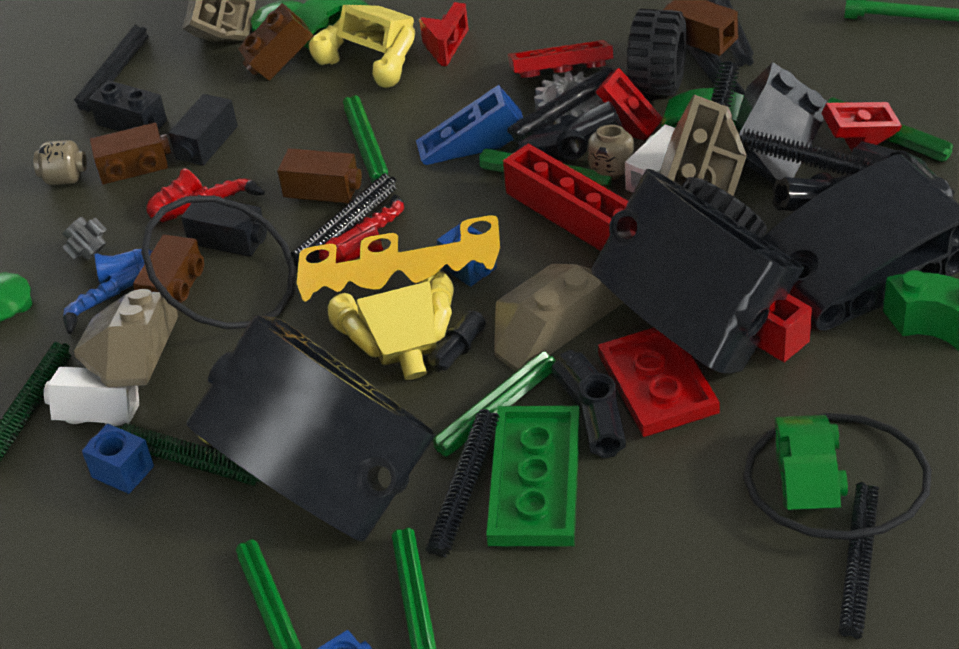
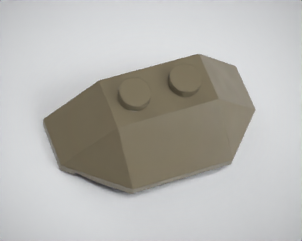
[182,0,256,42]
[659,95,747,196]
[494,263,624,372]
[74,289,178,387]

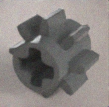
[62,216,107,261]

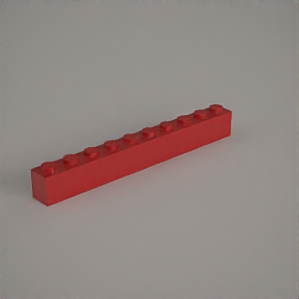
[503,143,812,363]

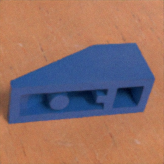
[416,85,523,165]

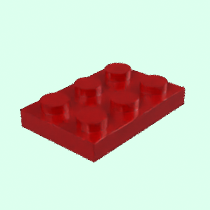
[508,40,614,78]
[598,328,720,437]

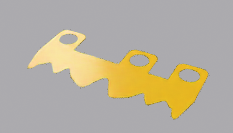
[297,215,500,302]

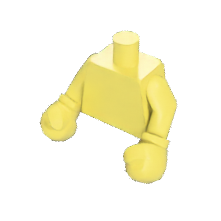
[308,5,415,88]
[328,271,454,380]

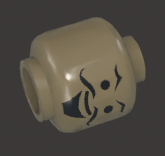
[588,125,634,180]
[33,140,87,185]

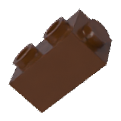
[663,0,738,56]
[238,3,314,81]
[90,123,172,185]
[277,148,362,203]
[133,235,204,303]

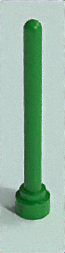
[844,0,959,22]

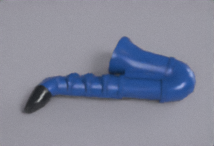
[63,249,153,334]

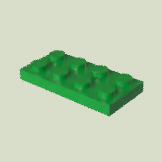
[486,406,580,546]

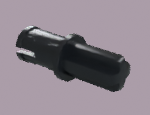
[428,310,486,372]

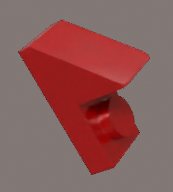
[419,2,469,66]
[595,68,663,140]
[821,102,902,152]

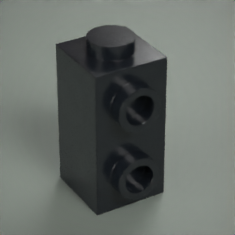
[89,80,168,131]
[169,94,238,166]
[181,195,267,257]

